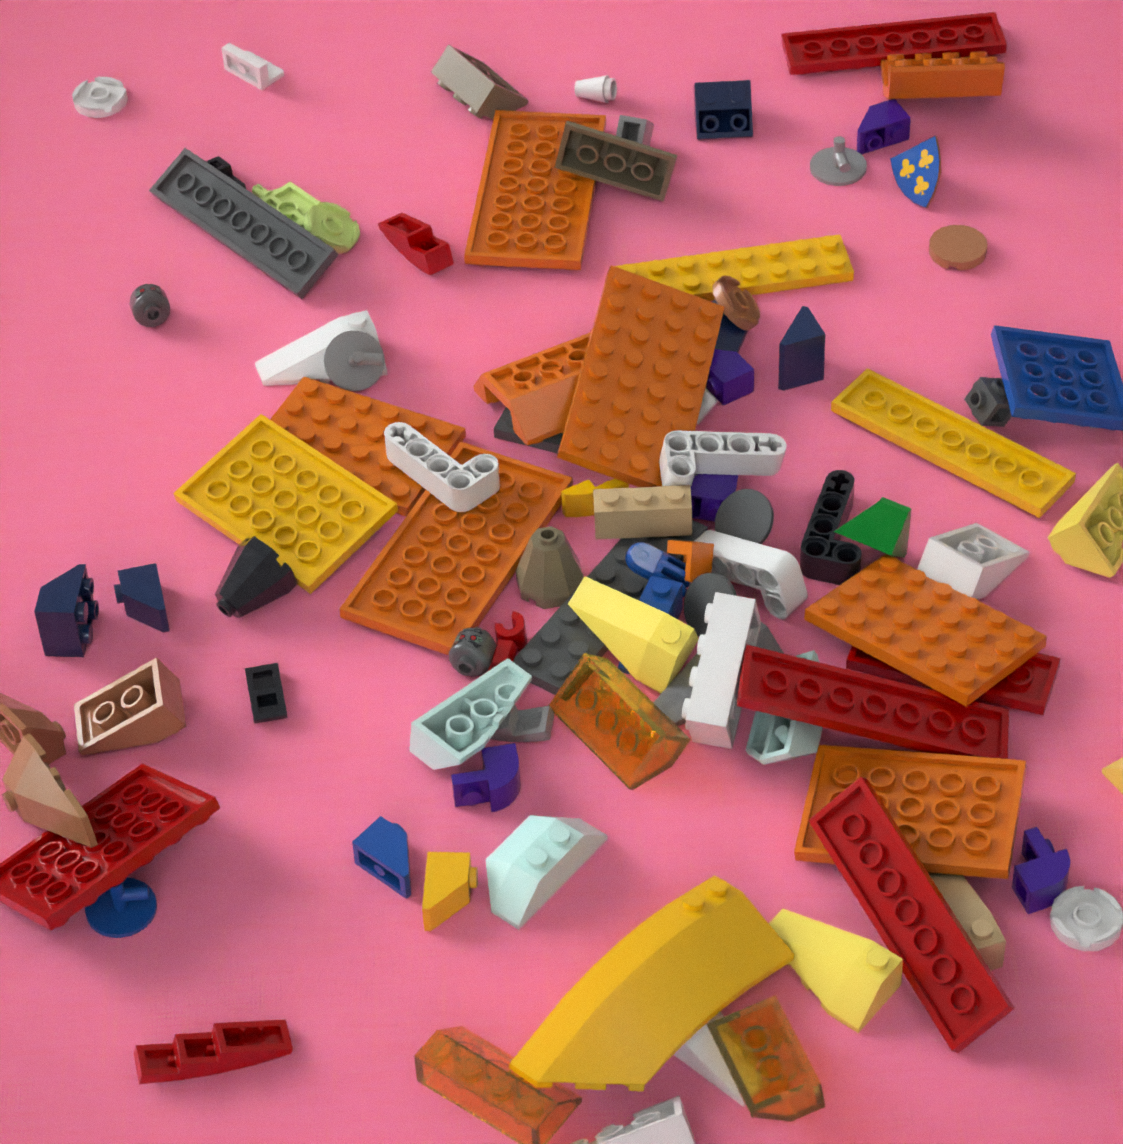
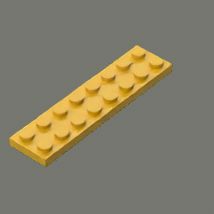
[615,234,854,301]
[831,368,1076,518]

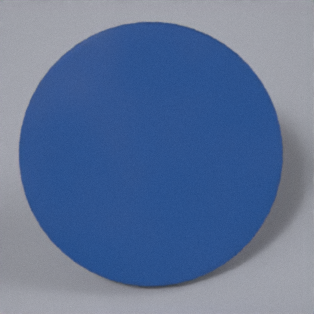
[85,878,157,938]

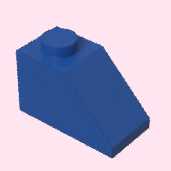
[352,816,411,899]

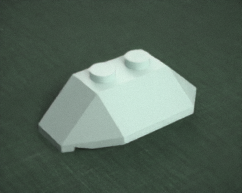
[745,650,823,765]
[485,815,607,930]

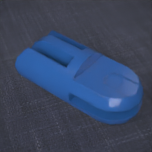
[625,542,691,598]

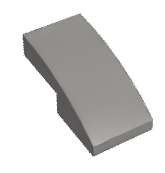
[491,705,554,742]

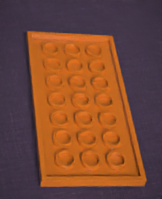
[464,110,606,270]
[557,265,725,487]
[339,442,573,655]

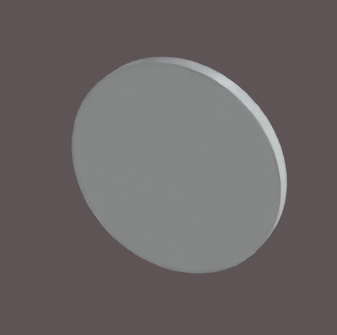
[810,136,867,186]
[324,330,385,391]

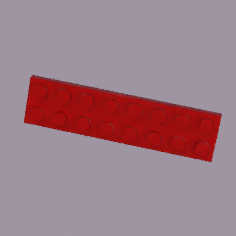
[781,12,1007,75]
[737,644,1009,759]
[808,777,1015,1053]

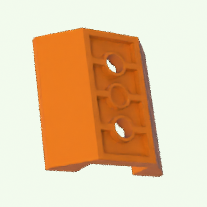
[881,52,1005,99]
[473,332,591,446]

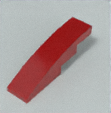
[133,1019,293,1084]

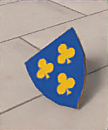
[890,136,942,208]

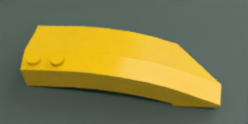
[509,875,794,1091]

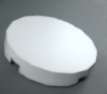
[72,77,128,118]
[1050,886,1123,951]

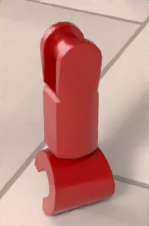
[487,611,527,672]

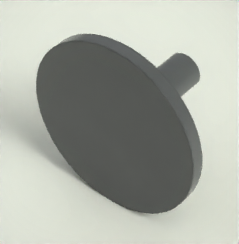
[715,489,774,544]
[684,573,737,637]

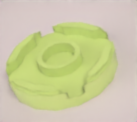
[303,202,360,254]

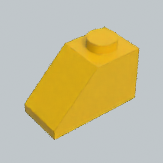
[422,852,478,931]

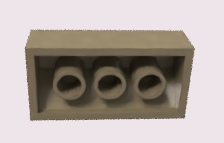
[554,121,677,202]

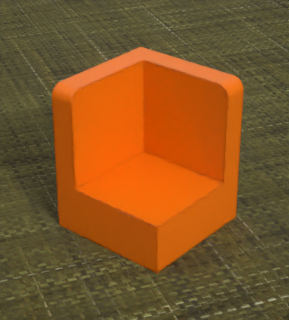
[667,540,714,582]

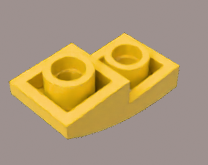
[561,478,629,517]

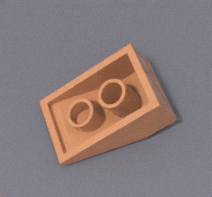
[74,657,186,755]

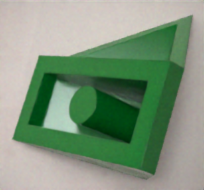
[833,497,911,557]

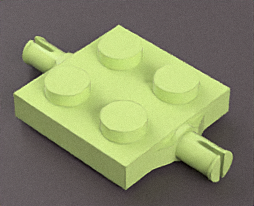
[252,182,320,228]

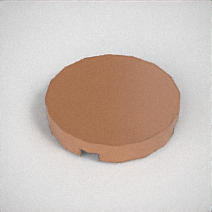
[929,225,988,270]
[712,276,760,330]

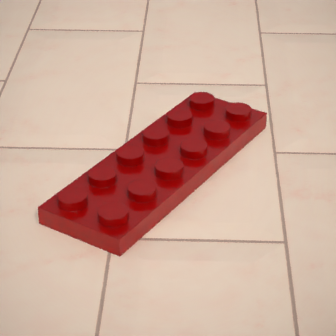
[846,646,1061,716]

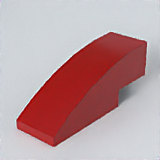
[378,212,454,276]

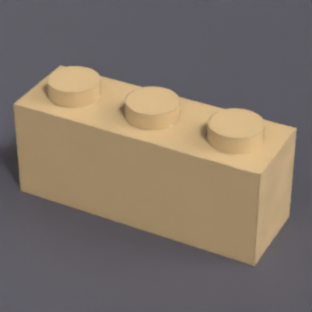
[593,485,692,540]

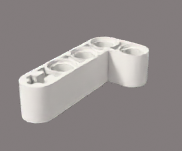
[384,422,500,512]
[659,431,787,489]
[683,530,808,620]

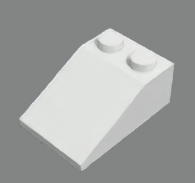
[917,523,1030,600]

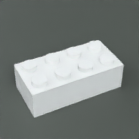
[682,592,761,749]

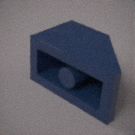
[114,563,170,632]

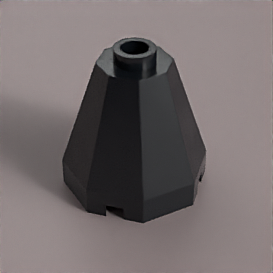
[215,536,298,618]

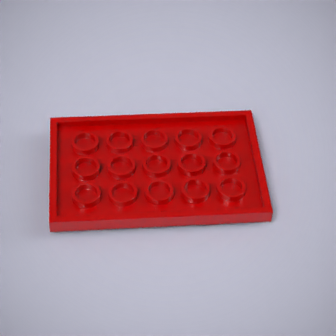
[0,763,220,931]

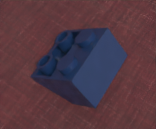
[693,80,753,140]
[34,564,99,657]

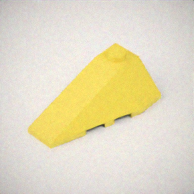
[1047,463,1123,578]
[568,576,699,694]
[769,909,903,1033]

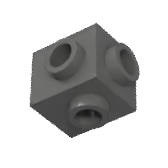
[964,377,1012,427]

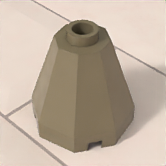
[516,526,584,609]

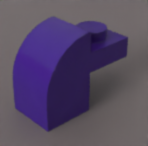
[451,743,521,812]
[1012,827,1070,914]

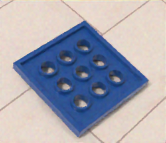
[990,325,1123,431]

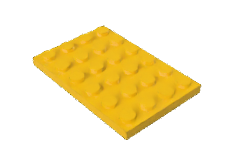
[173,414,398,594]

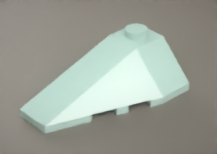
[409,658,532,770]

